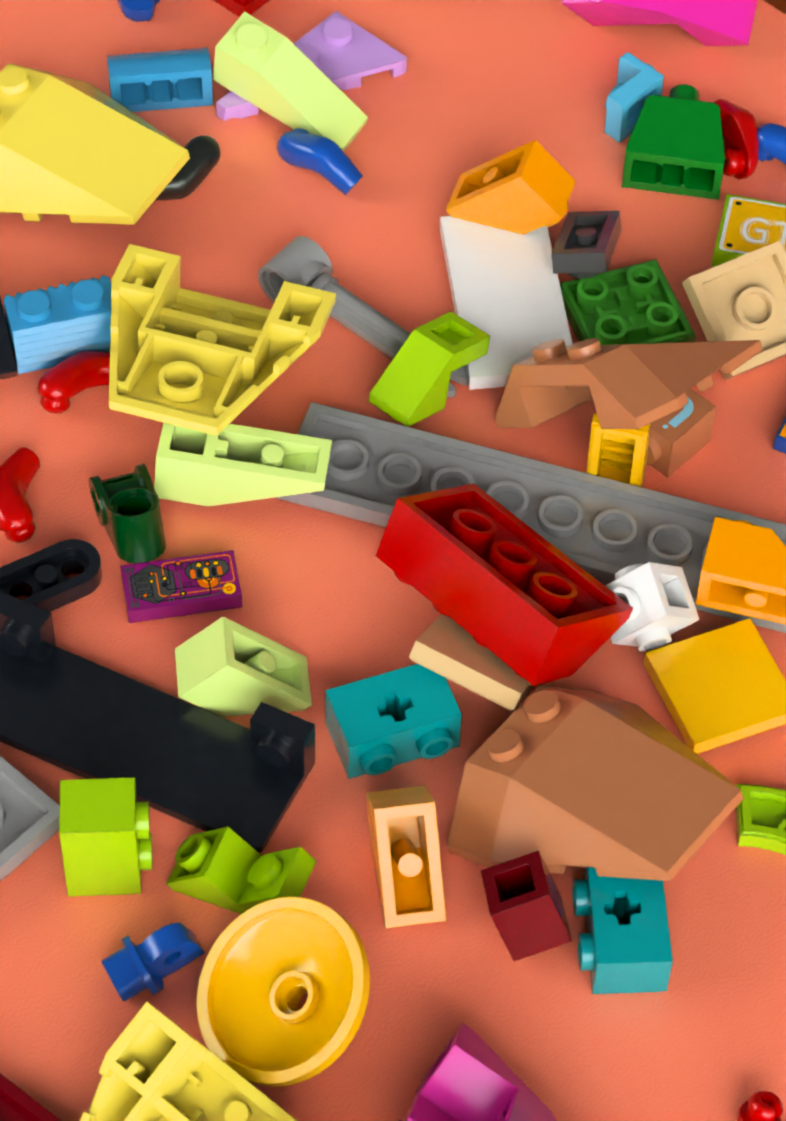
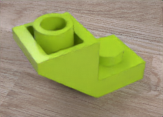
[368,311,491,427]
[166,826,316,914]

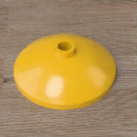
[196,897,370,1087]

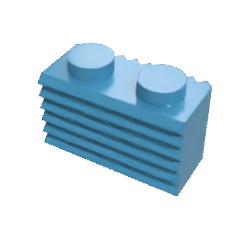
[3,275,111,374]

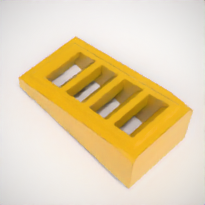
[586,413,650,487]

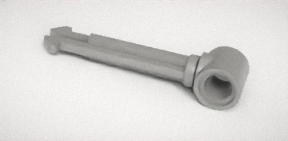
[258,236,468,398]

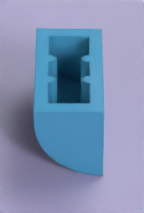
[107,47,213,112]

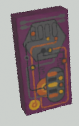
[120,550,242,623]

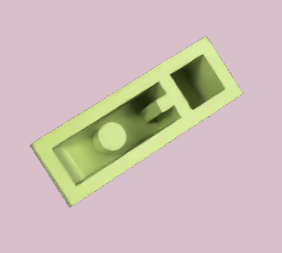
[213,11,368,151]
[154,422,332,507]

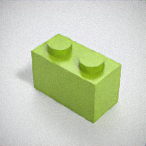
[59,777,153,897]

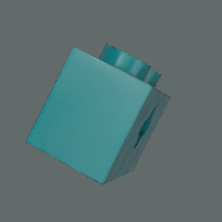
[325,664,462,779]
[572,867,673,994]

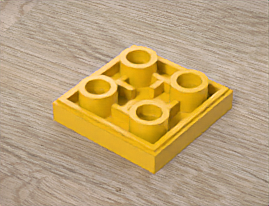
[643,618,786,754]

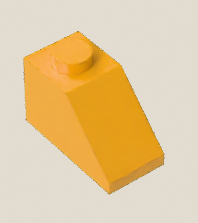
[446,139,576,235]
[696,517,786,625]
[366,785,446,928]

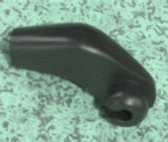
[156,136,220,200]

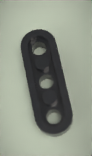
[0,539,102,612]

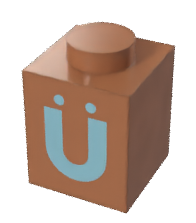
[647,389,716,478]

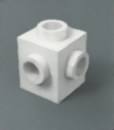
[605,562,700,652]

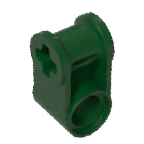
[89,464,166,563]

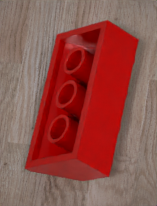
[375,483,633,686]

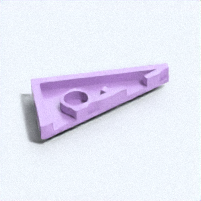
[216,11,407,121]

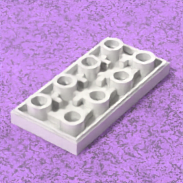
[439,216,572,390]

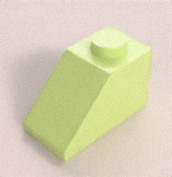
[175,616,312,717]

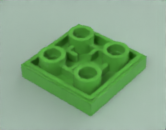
[560,259,696,345]

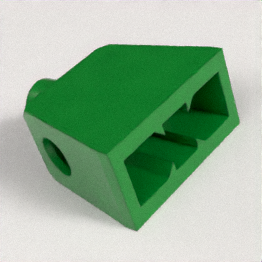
[622,84,725,200]

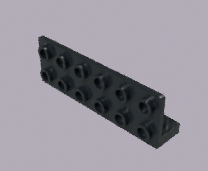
[0,591,315,853]

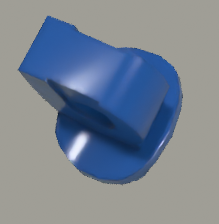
[101,923,205,1002]

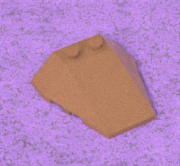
[495,338,763,429]
[447,685,744,881]

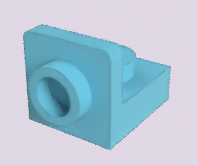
[605,52,664,143]

